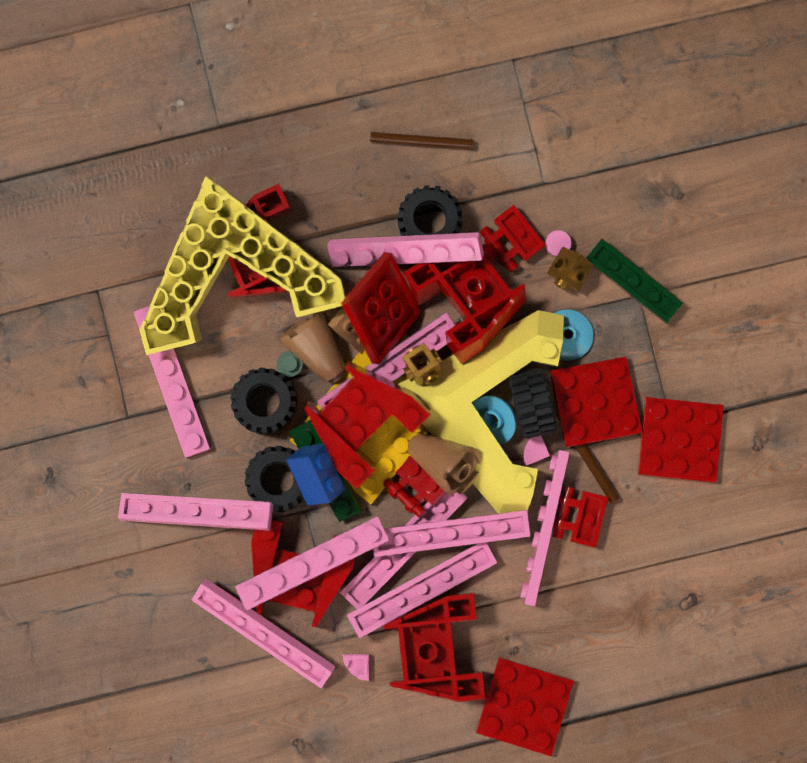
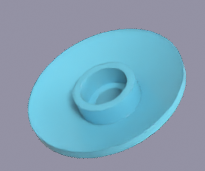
[555,309,593,361]
[472,395,516,445]

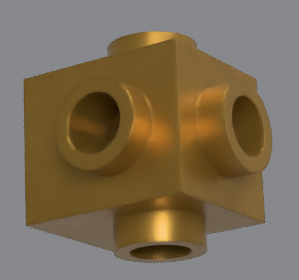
[547,247,594,292]
[402,343,442,386]

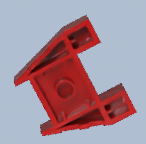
[227,183,314,299]
[403,242,526,364]
[305,361,431,489]
[251,520,356,628]
[383,592,486,702]

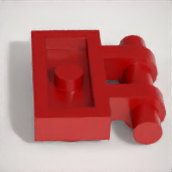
[479,205,546,273]
[383,456,446,518]
[552,486,608,548]

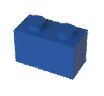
[286,444,345,505]

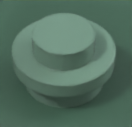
[277,351,303,377]

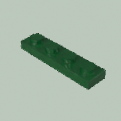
[586,239,683,324]
[289,420,364,522]

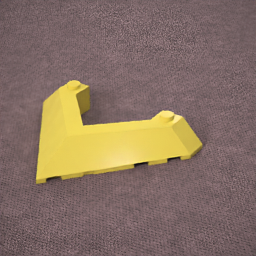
[140,176,346,355]
[396,310,564,513]

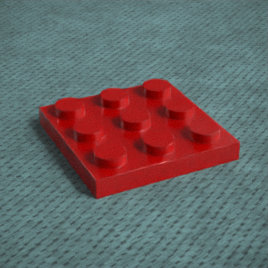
[341,252,421,364]
[550,356,643,448]
[638,397,724,483]
[476,657,574,756]

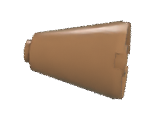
[278,311,345,383]
[408,433,482,496]

